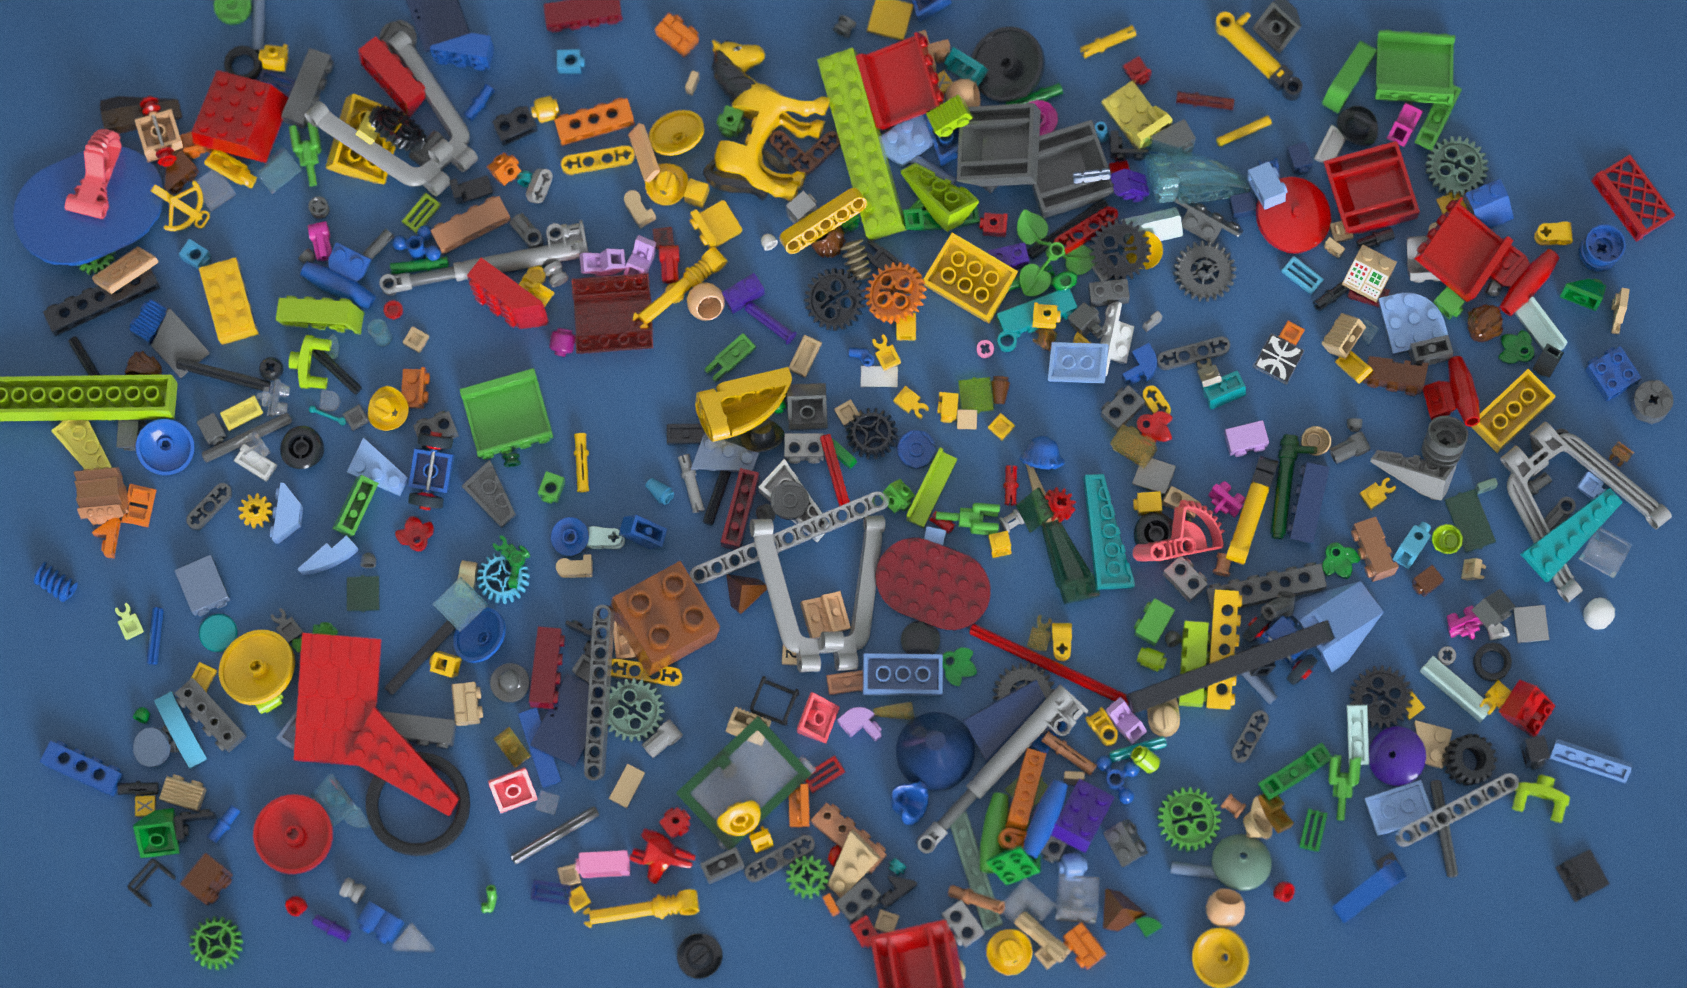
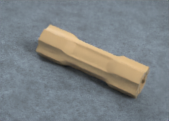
[1014,911,1071,963]

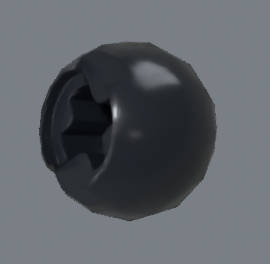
[259,357,283,381]

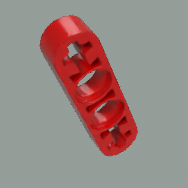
[1054,207,1119,255]

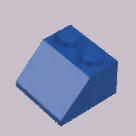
[1463,179,1514,229]

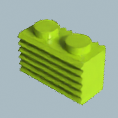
[926,95,973,137]

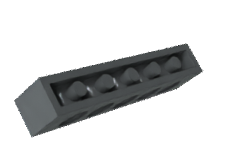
[1205,562,1327,615]

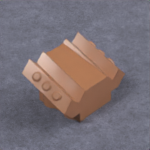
[74,467,129,525]

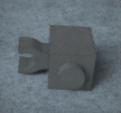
[1068,302,1104,339]

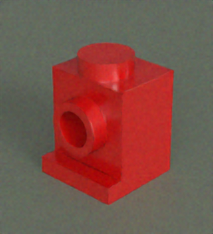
[979,213,1008,237]
[850,915,878,948]

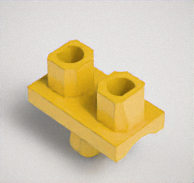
[519,274,554,308]

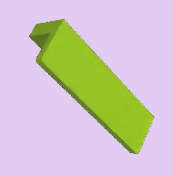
[906,447,957,529]

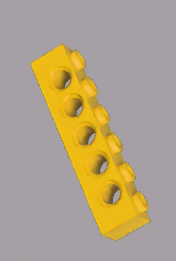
[1206,589,1242,709]

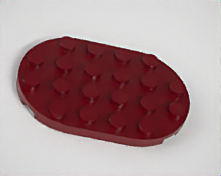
[876,537,991,630]

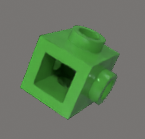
[716,105,745,138]
[880,479,915,513]

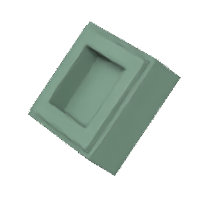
[1475,478,1498,495]

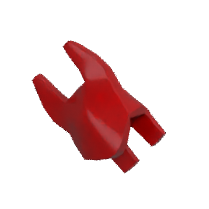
[629,828,696,884]

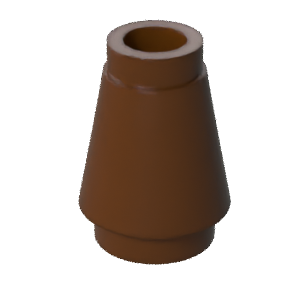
[991,376,1010,404]

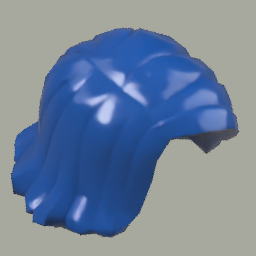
[1020,436,1065,470]
[891,781,929,825]

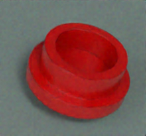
[384,300,403,320]

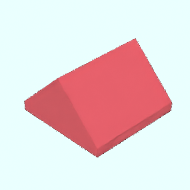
[797,692,840,743]
[488,767,538,813]

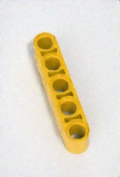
[779,188,867,254]

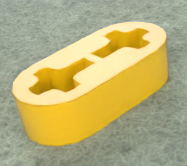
[1142,386,1171,414]

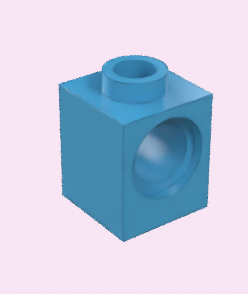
[557,49,585,74]
[178,239,211,270]

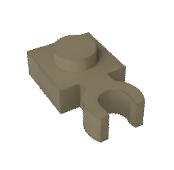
[1197,358,1222,387]

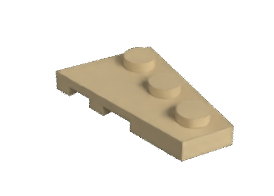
[828,830,881,898]

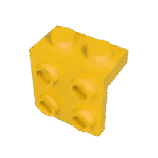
[689,200,742,249]

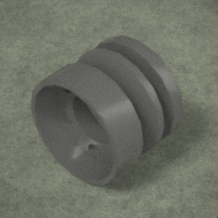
[1421,416,1469,468]

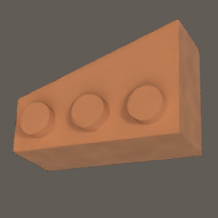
[1351,517,1399,582]

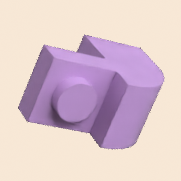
[623,235,656,283]
[579,249,626,276]
[1106,697,1147,744]
[838,707,882,742]

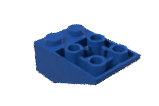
[430,33,494,71]

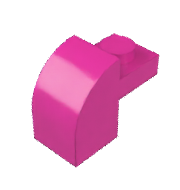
[1387,103,1423,147]

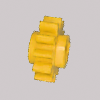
[238,493,273,529]

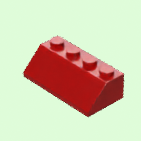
[358,36,426,117]

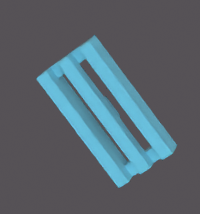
[1281,256,1324,295]

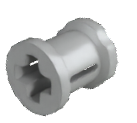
[999,509,1024,533]

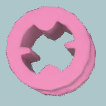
[977,340,994,358]

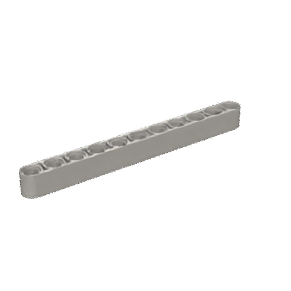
[690,492,889,584]

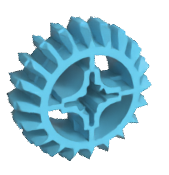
[477,551,530,604]

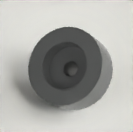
[756,504,775,521]

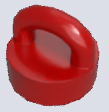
[828,845,842,867]
[1273,881,1295,902]
[285,896,308,917]

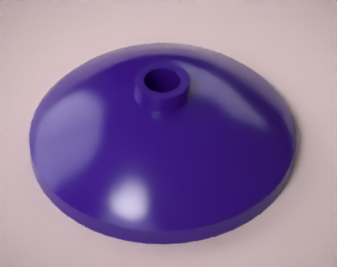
[1369,726,1426,786]

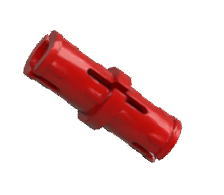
[1003,465,1019,506]

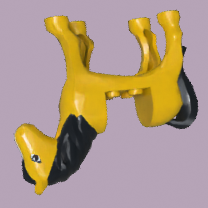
[703,40,830,202]

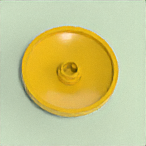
[219,630,295,705]

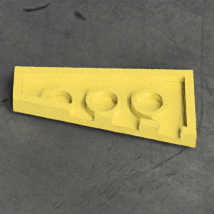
[51,420,112,470]

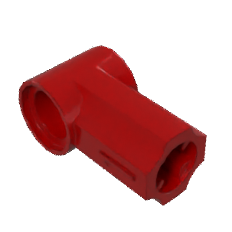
[659,245,680,284]

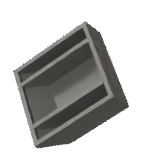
[957,103,1041,187]
[1031,120,1114,219]

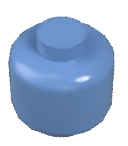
[1057,852,1087,879]

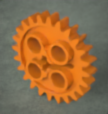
[865,262,927,324]

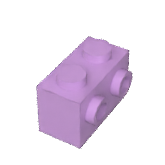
[1224,420,1269,457]

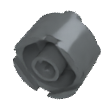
[1631,380,1673,424]

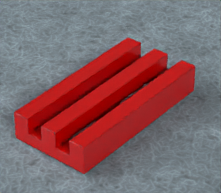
[804,755,845,794]

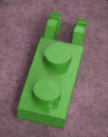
[704,333,756,382]

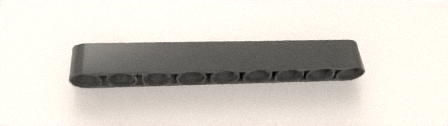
[584,605,615,780]

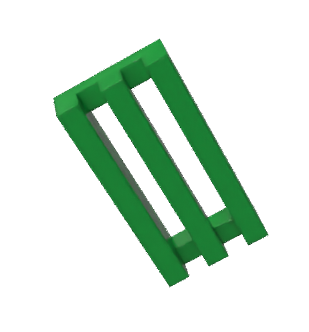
[1299,808,1328,852]

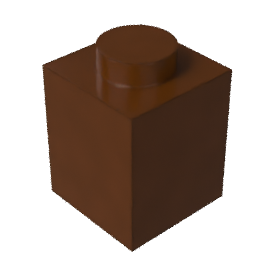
[1412,565,1444,597]

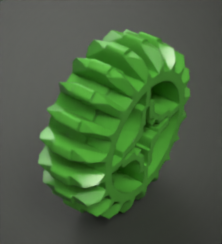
[189,916,243,970]

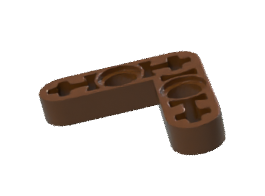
[770,131,841,176]

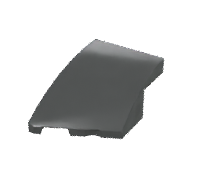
[151,308,209,378]

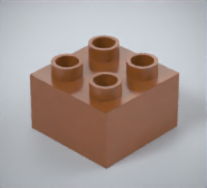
[610,561,720,676]

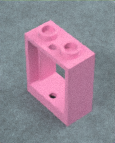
[576,851,630,878]

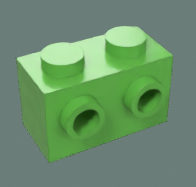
[1134,598,1175,647]

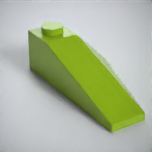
[901,163,979,232]

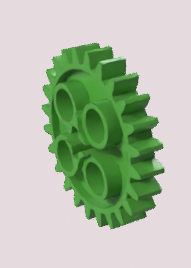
[1156,787,1221,852]

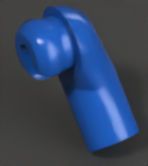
[849,347,874,367]

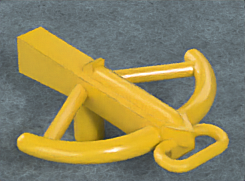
[150,181,210,231]

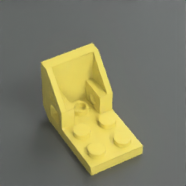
[1101,80,1172,149]

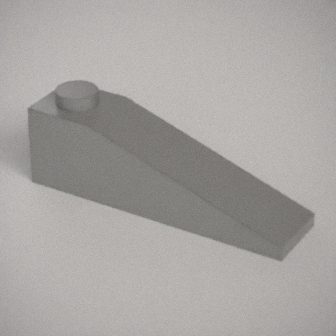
[1370,450,1457,500]

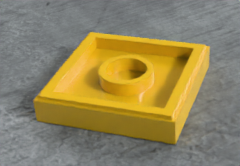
[867,0,914,41]

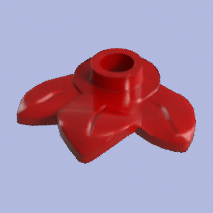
[1137,411,1173,448]
[395,516,434,551]

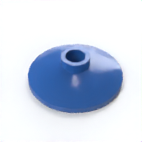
[551,517,589,556]

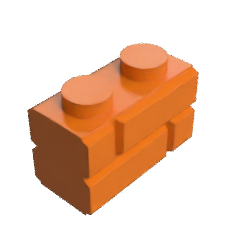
[655,13,699,57]
[1062,922,1107,970]

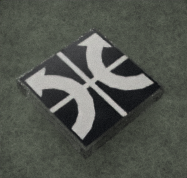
[1253,333,1305,385]

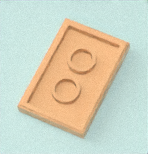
[92,247,158,294]

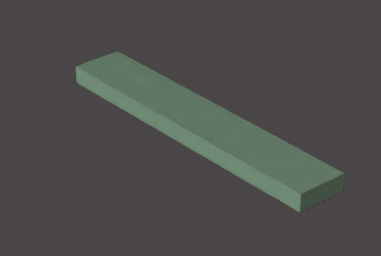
[950,812,1003,931]

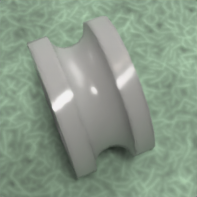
[1437,646,1456,665]

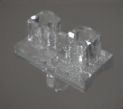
[257,379,290,417]

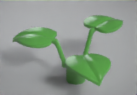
[1017,209,1096,296]

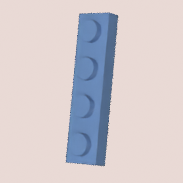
[1550,739,1633,783]

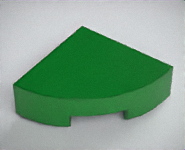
[1135,917,1163,938]

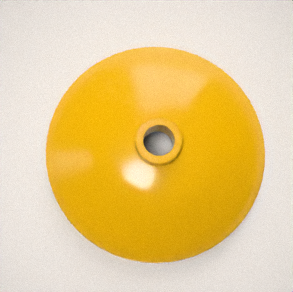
[649,110,704,155]
[1192,928,1249,988]

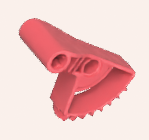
[65,129,122,219]
[1133,500,1225,561]

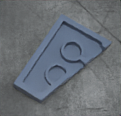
[691,433,759,472]

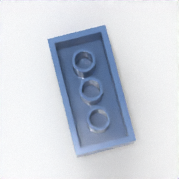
[863,654,943,696]

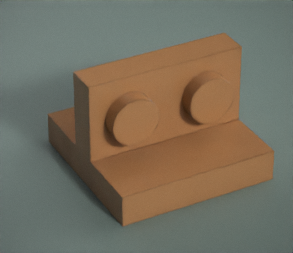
[918,30,950,72]

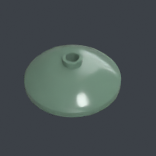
[1212,834,1272,890]

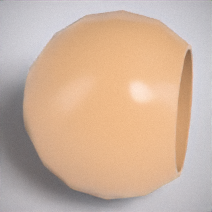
[945,79,980,107]
[687,283,725,321]
[1206,889,1245,928]

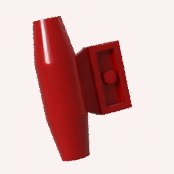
[1489,245,1560,316]
[1423,356,1480,427]

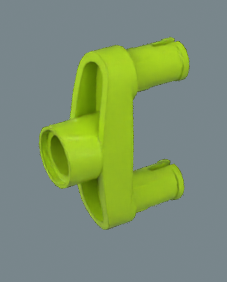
[289,335,332,389]
[1512,775,1570,823]

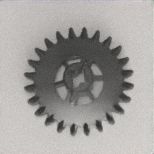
[1173,240,1237,302]
[992,662,1055,701]

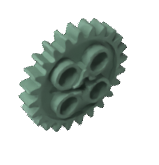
[1425,136,1488,198]
[601,678,665,742]

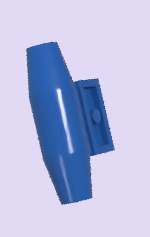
[300,242,376,309]
[1023,779,1068,859]

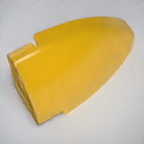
[695,367,792,442]

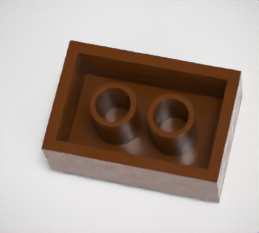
[180,852,233,906]

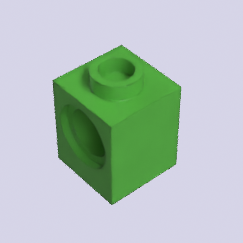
[1433,286,1465,320]
[538,471,566,504]

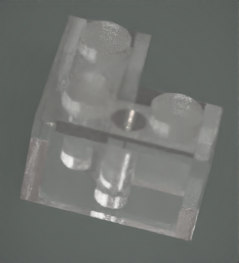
[1002,878,1056,924]

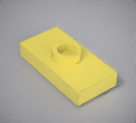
[356,110,378,145]
[220,396,264,431]

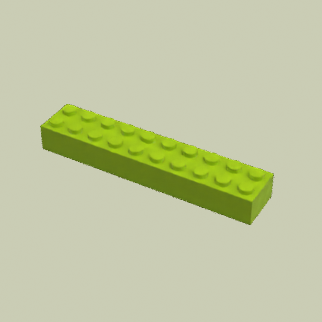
[817,48,907,241]
[0,375,178,421]

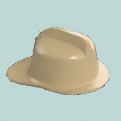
[1147,698,1180,737]
[1243,796,1272,839]

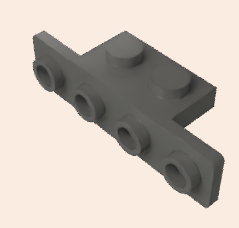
[1172,193,1244,244]

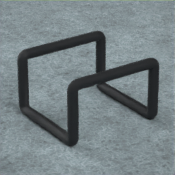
[750,676,799,726]
[127,859,176,907]

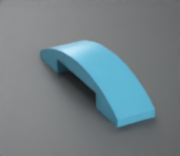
[154,691,207,769]

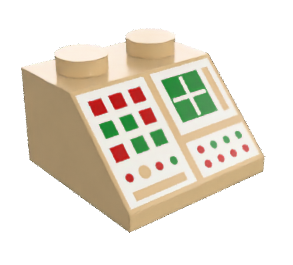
[1342,245,1397,302]

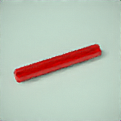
[820,434,850,507]

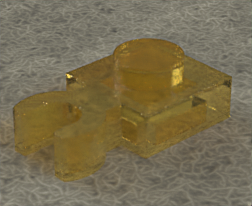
[1027,615,1052,652]

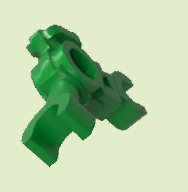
[492,535,530,589]

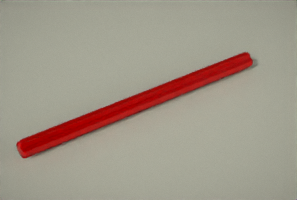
[969,624,1129,706]

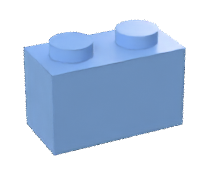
[1247,162,1287,210]

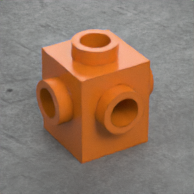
[487,152,521,186]

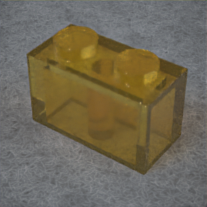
[1110,424,1157,468]

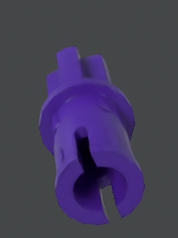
[312,914,352,942]

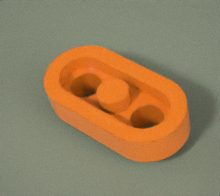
[998,828,1027,850]

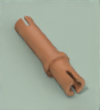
[1041,731,1097,776]
[948,885,1005,914]

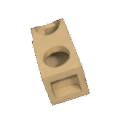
[624,190,656,229]
[1162,486,1202,518]
[556,555,593,578]
[454,560,478,599]

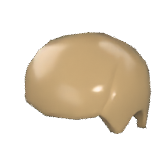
[1301,426,1331,456]

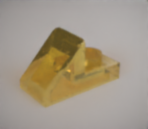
[493,727,531,768]

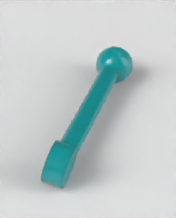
[309,406,346,426]

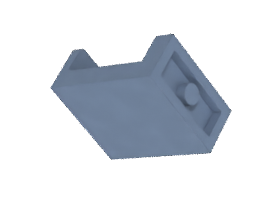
[175,555,231,616]

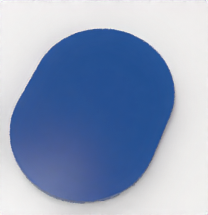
[13,147,164,266]

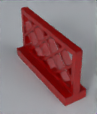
[1591,155,1675,242]

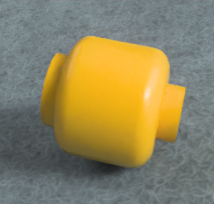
[531,96,560,123]

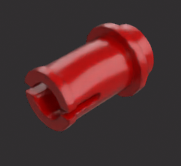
[929,511,955,534]

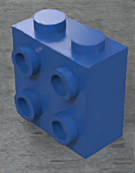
[1585,346,1642,402]

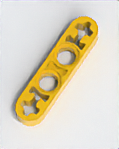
[561,146,635,175]
[611,659,682,687]

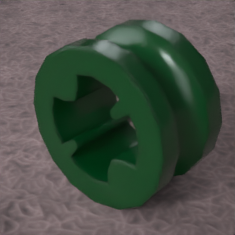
[502,453,521,467]

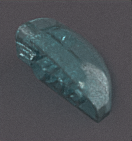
[1145,152,1250,204]

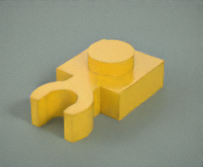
[872,334,901,371]
[893,386,929,419]
[1359,478,1396,510]
[1479,680,1512,714]

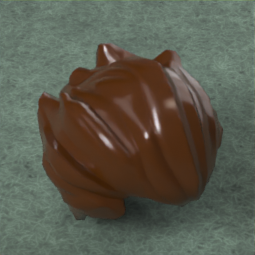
[811,225,846,258]
[1468,304,1503,342]
[125,351,162,375]

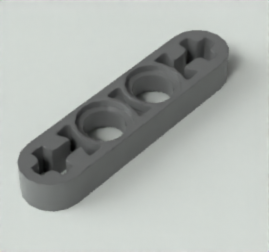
[1157,337,1230,371]
[745,835,815,883]

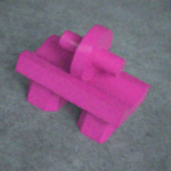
[1208,481,1245,518]
[1447,606,1483,640]

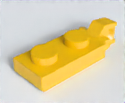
[204,149,257,188]

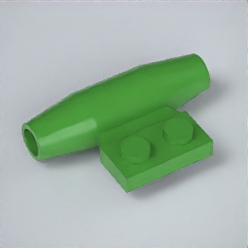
[980,793,1031,874]

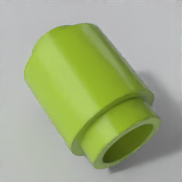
[1137,647,1167,672]
[255,693,284,714]
[1131,746,1160,773]

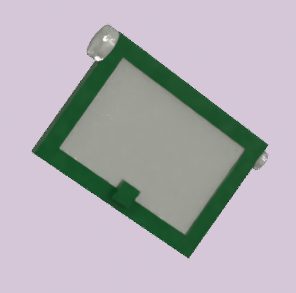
[676,716,817,850]

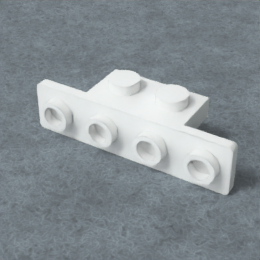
[1100,302,1134,376]

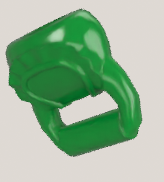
[1050,271,1077,291]

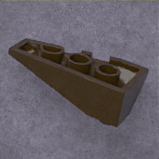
[100,96,183,134]

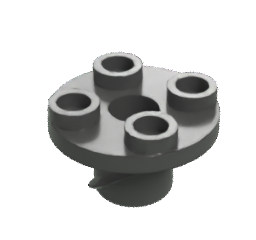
[490,663,530,703]

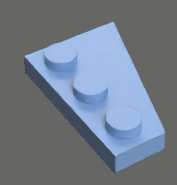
[347,438,408,496]

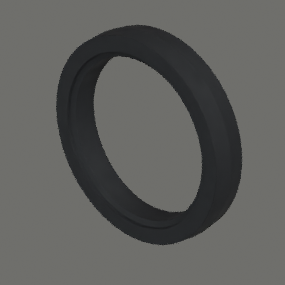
[366,752,470,856]

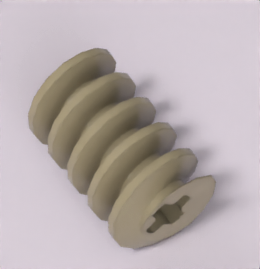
[840,239,872,281]

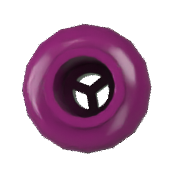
[549,328,576,357]

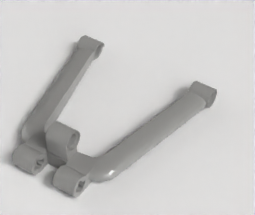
[304,30,478,196]
[1500,422,1672,603]
[750,515,885,672]

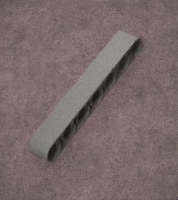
[1395,773,1519,847]

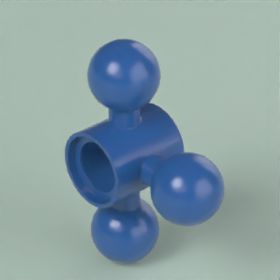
[392,225,441,261]
[1096,755,1140,804]

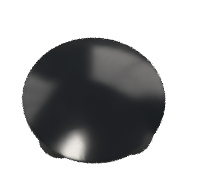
[901,621,940,654]

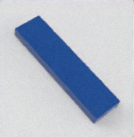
[518,708,561,788]

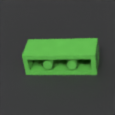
[332,475,379,537]

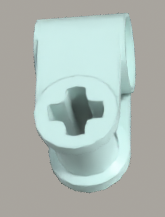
[586,526,625,549]

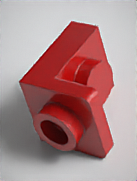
[1123,56,1152,85]

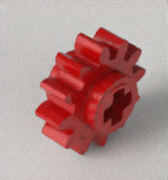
[1041,487,1076,522]

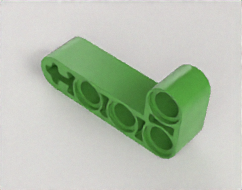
[1322,41,1377,114]

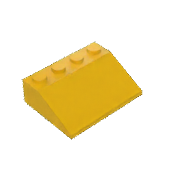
[325,94,405,185]
[923,233,1018,324]

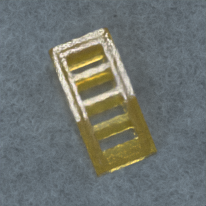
[873,701,914,720]

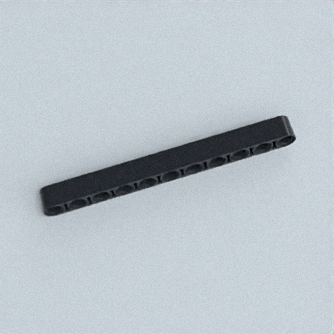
[1126,620,1335,714]

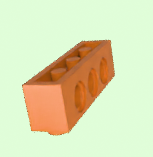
[554,98,635,146]
[1005,748,1046,831]

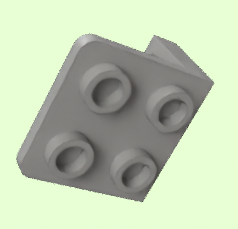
[1407,236,1440,283]

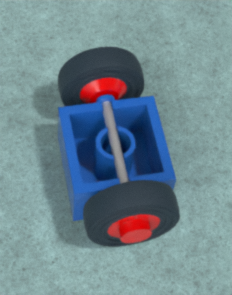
[408,431,455,510]
[1243,614,1318,685]

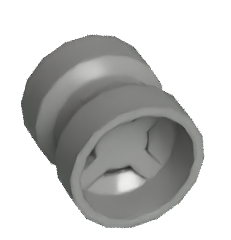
[543,261,569,287]
[339,877,366,904]

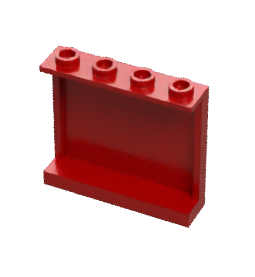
[855,32,944,130]
[1414,197,1514,302]

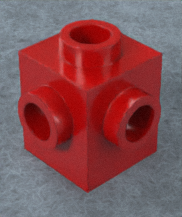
[659,807,691,840]

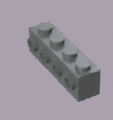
[175,677,246,753]

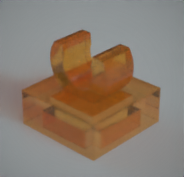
[1032,328,1058,351]
[1609,441,1634,467]

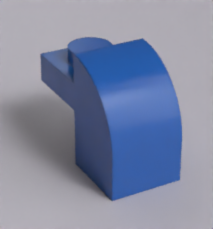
[1122,343,1157,385]

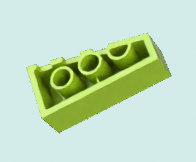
[275,296,364,334]
[1178,621,1211,707]

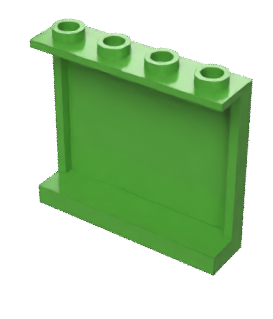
[1375,30,1455,104]
[459,368,554,460]

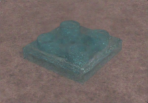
[433,577,488,632]

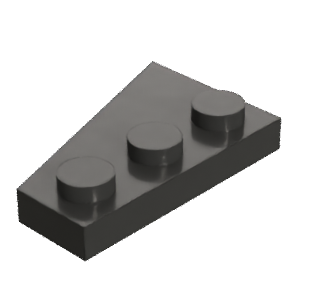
[462,460,516,528]

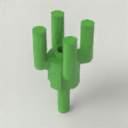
[289,123,322,187]
[936,503,1000,535]
[1328,754,1361,821]

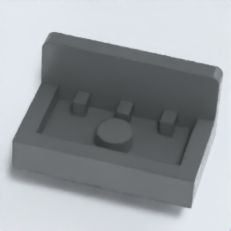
[1103,819,1148,867]

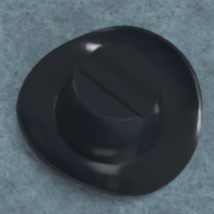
[1337,106,1378,146]
[740,418,785,452]
[280,426,324,469]
[1134,512,1173,545]
[677,933,723,979]

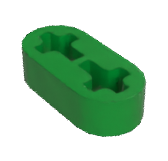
[832,438,857,469]

